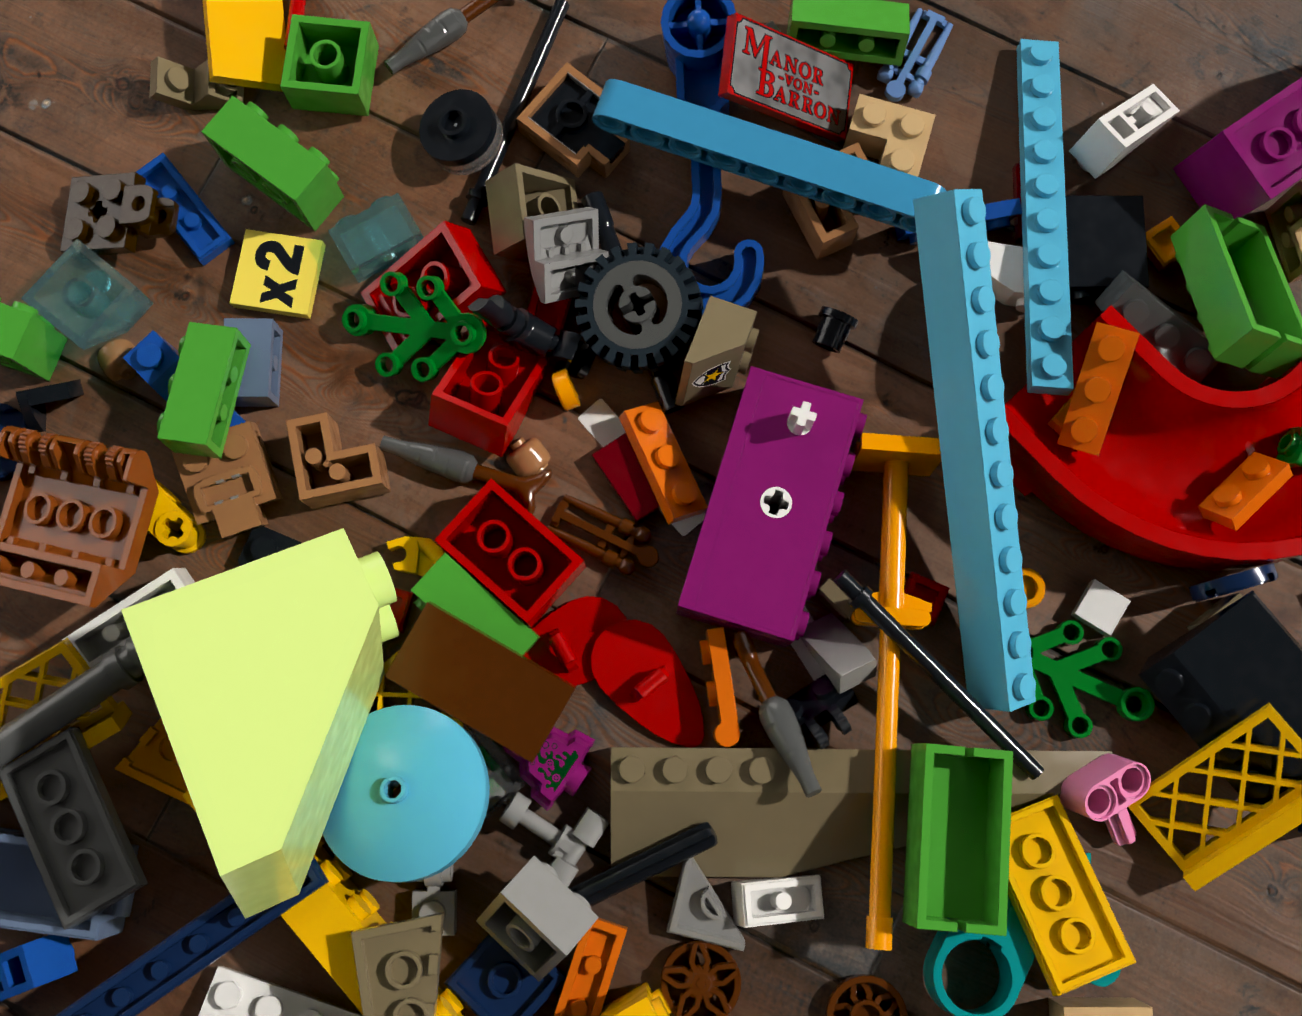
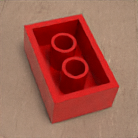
[434,478,586,628]

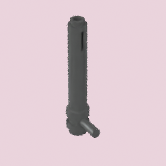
[0,637,145,769]

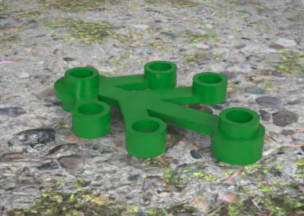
[342,272,487,382]
[1025,620,1155,738]

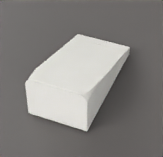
[731,875,824,928]

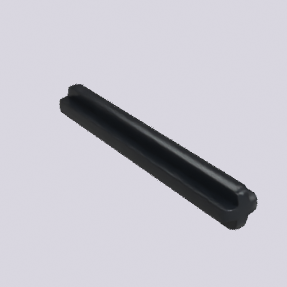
[570,822,718,907]

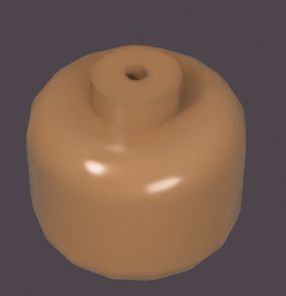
[97,339,137,381]
[506,437,550,477]

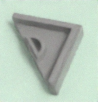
[666,857,745,952]

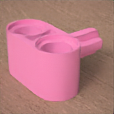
[1060,753,1151,846]

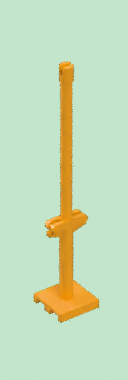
[850,433,941,951]

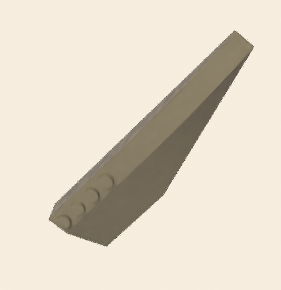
[611,747,1112,878]

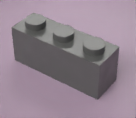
[1095,270,1220,383]

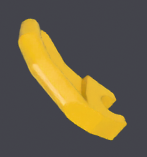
[386,536,446,577]

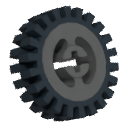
[575,242,704,374]

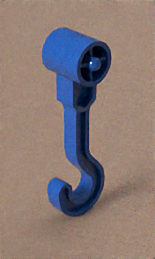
[660,0,764,315]

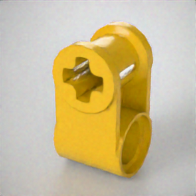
[148,479,206,554]

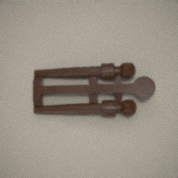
[548,494,659,575]

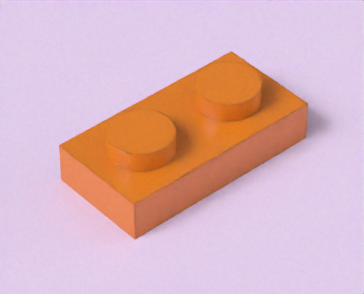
[1198,452,1293,531]

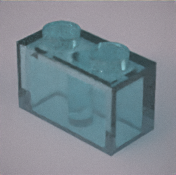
[328,193,423,283]

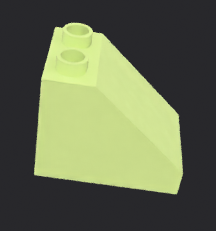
[121,528,399,919]

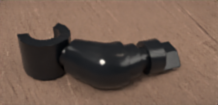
[467,295,596,379]

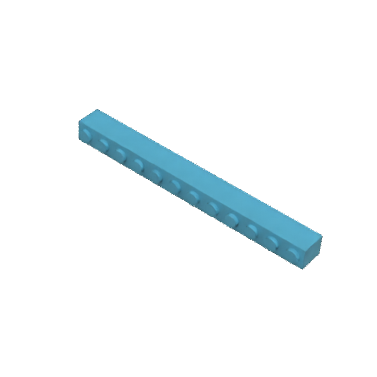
[913,189,1036,712]

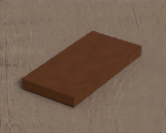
[385,601,576,763]

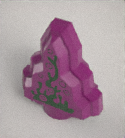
[503,727,595,811]

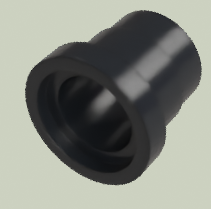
[812,306,858,353]

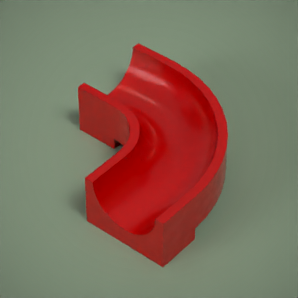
[1005,305,1302,570]

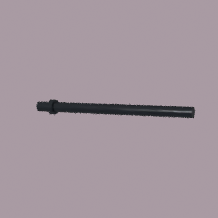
[461,0,570,226]
[833,569,1044,780]

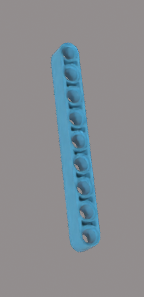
[592,79,946,233]

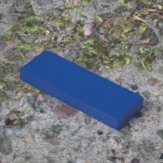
[136,153,235,266]

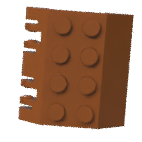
[0,425,159,608]

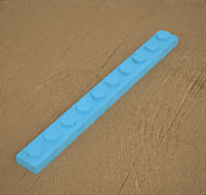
[1016,39,1074,396]

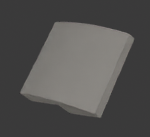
[524,207,609,304]

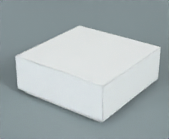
[1071,579,1131,637]

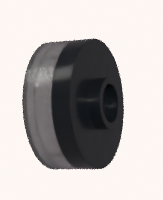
[419,89,503,175]

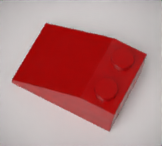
[360,221,507,351]
[428,320,550,457]

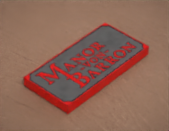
[718,12,854,142]

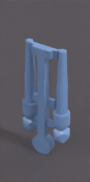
[877,8,953,102]

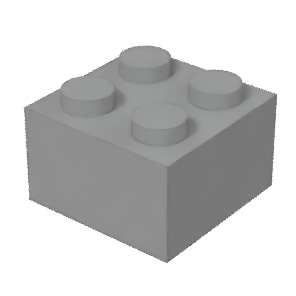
[476,856,599,982]

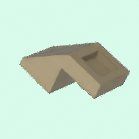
[149,56,244,110]

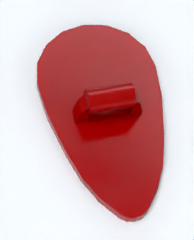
[525,596,627,686]
[590,619,704,748]

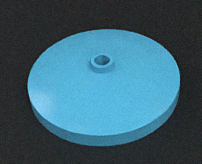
[323,705,490,883]

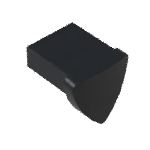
[16,379,84,432]

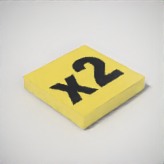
[230,229,326,319]

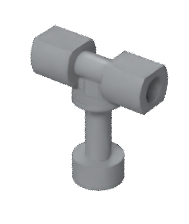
[499,791,610,887]

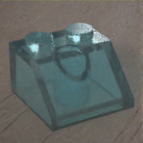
[21,239,154,350]

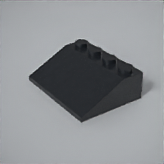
[1139,590,1302,805]

